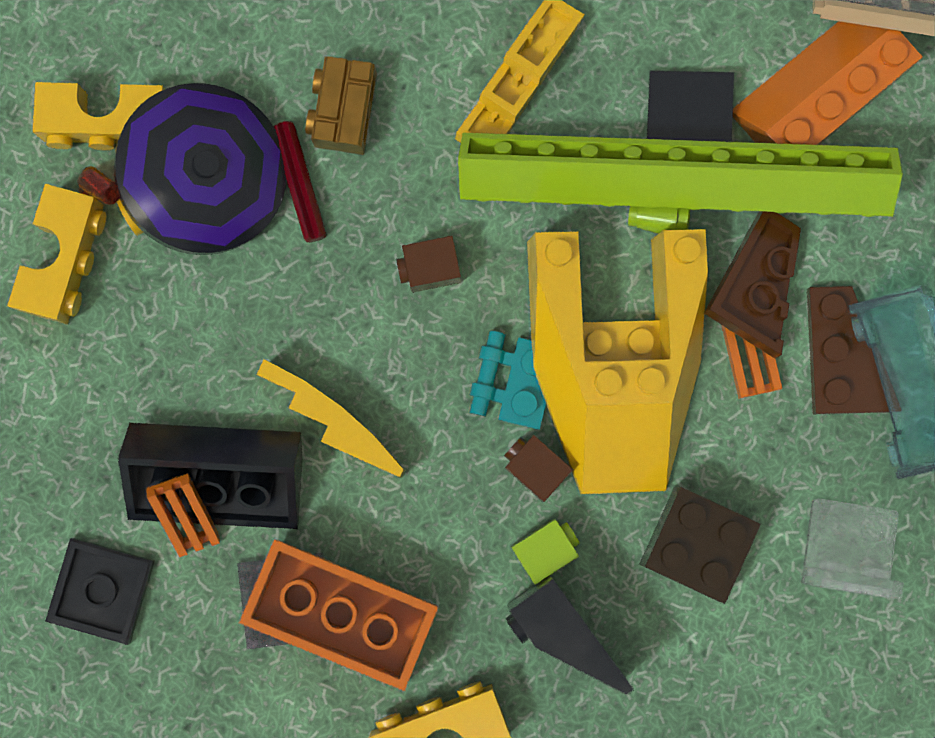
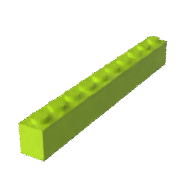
[458,133,903,217]

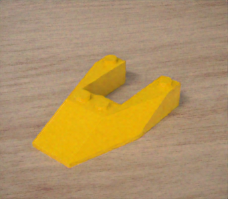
[527,229,708,494]

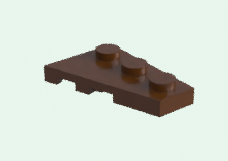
[807,286,901,415]

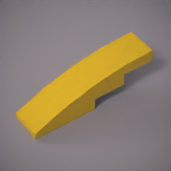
[455,0,584,143]
[256,359,405,478]

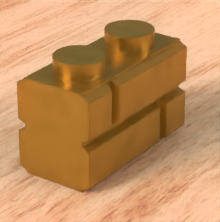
[305,56,377,155]

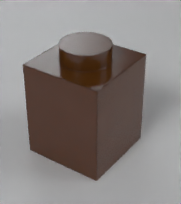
[396,236,461,293]
[504,435,573,502]

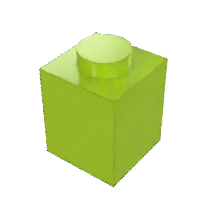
[511,519,580,584]

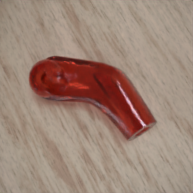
[77,166,120,205]

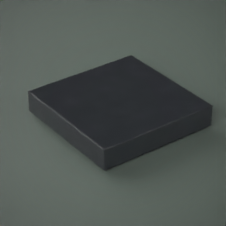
[647,71,734,142]
[45,538,155,645]

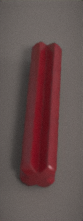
[274,121,326,243]

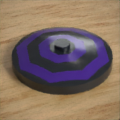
[113,83,287,255]

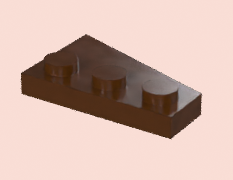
[704,211,801,358]

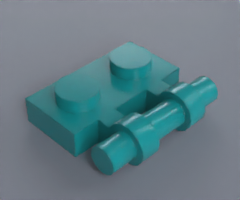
[469,331,546,430]

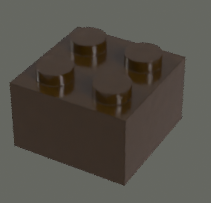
[639,487,761,604]

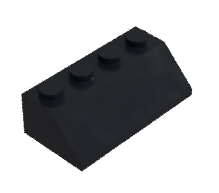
[118,423,303,529]

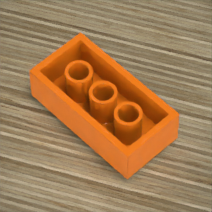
[239,539,438,691]

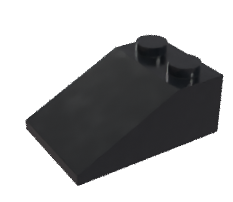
[506,576,634,695]

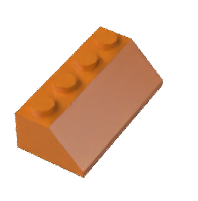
[733,21,922,145]

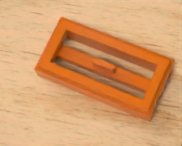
[721,325,783,399]
[146,474,220,557]

